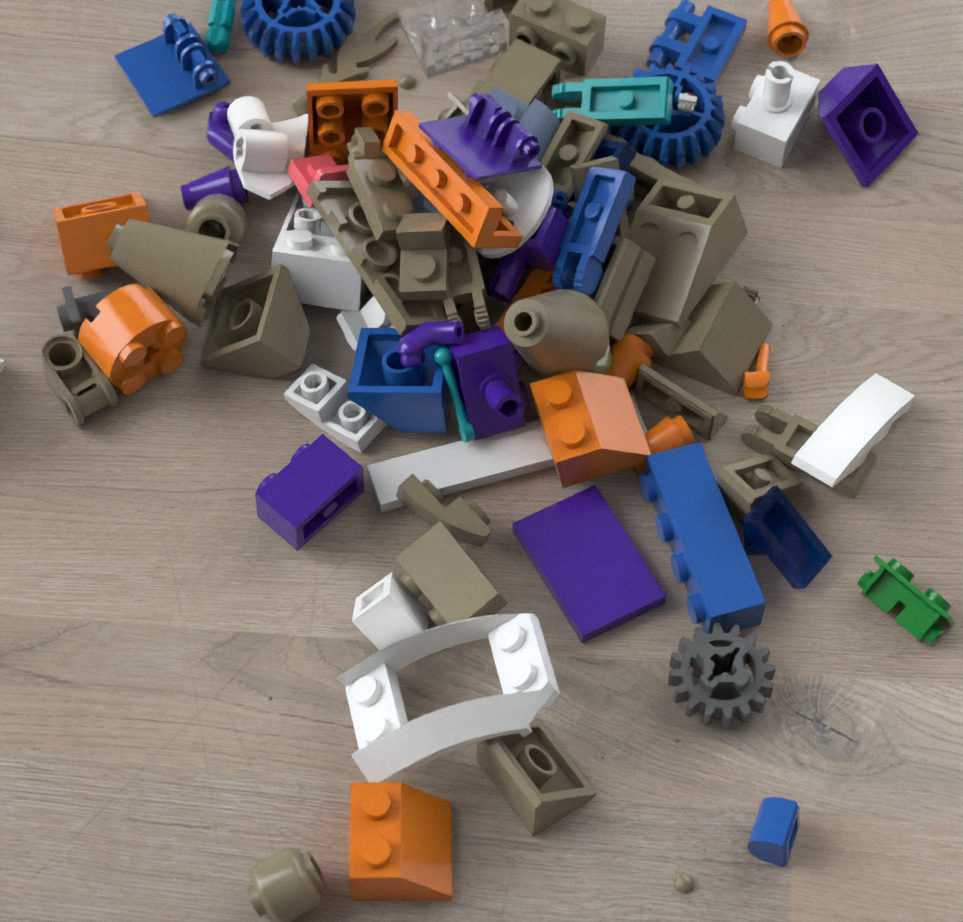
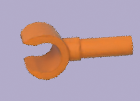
[742,343,771,399]

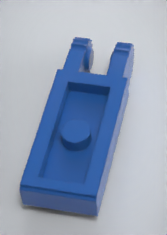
[552,166,636,296]

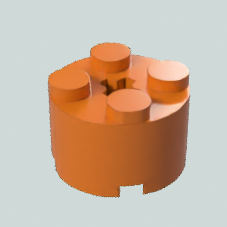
[78,284,187,395]

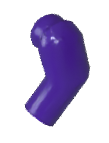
[206,102,235,163]
[397,321,464,368]

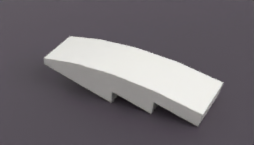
[791,373,915,487]

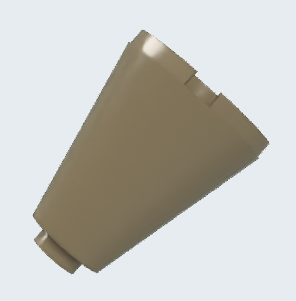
[106,219,239,328]
[504,289,610,379]

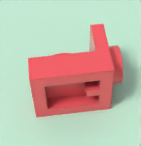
[287,154,350,208]

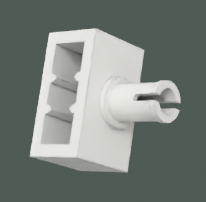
[731,61,820,168]

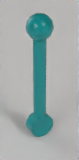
[434,347,475,443]

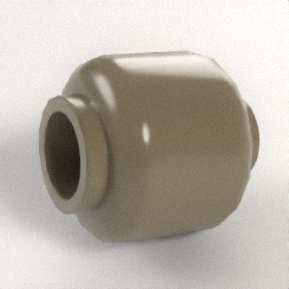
[185,194,248,245]
[247,847,327,922]

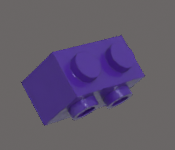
[255,434,364,551]

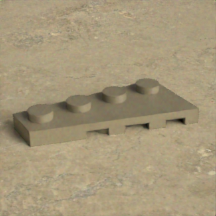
[306,181,447,336]

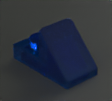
[744,486,833,589]

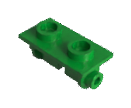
[857,555,955,645]

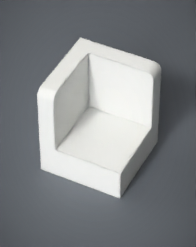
[352,572,429,651]

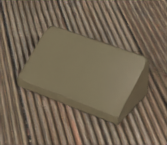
[540,110,609,201]
[635,363,728,441]

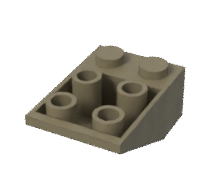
[630,178,748,328]

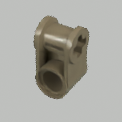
[41,334,119,427]

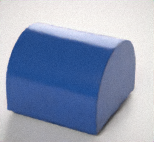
[747,797,800,868]

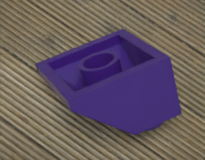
[818,64,919,187]

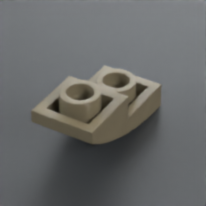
[396,474,492,547]

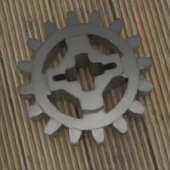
[668,622,776,728]

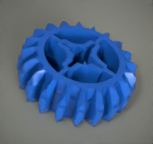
[241,0,356,67]
[608,62,725,172]

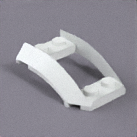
[334,613,560,782]

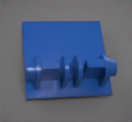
[114,13,230,118]

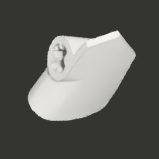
[227,96,308,200]

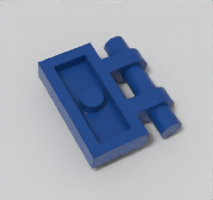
[646,0,747,86]

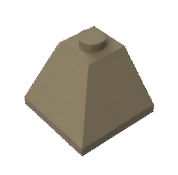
[200,264,311,380]

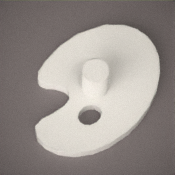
[476,166,554,258]

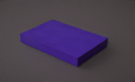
[512,485,666,643]

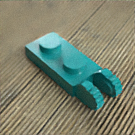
[552,76,673,126]

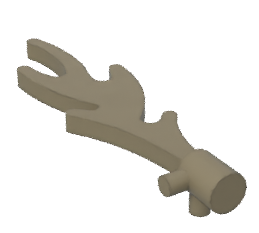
[293,12,400,116]

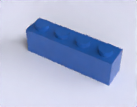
[639,442,766,634]

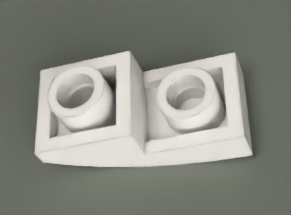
[283,363,387,453]

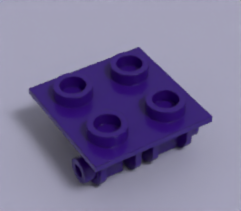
[418,92,543,181]

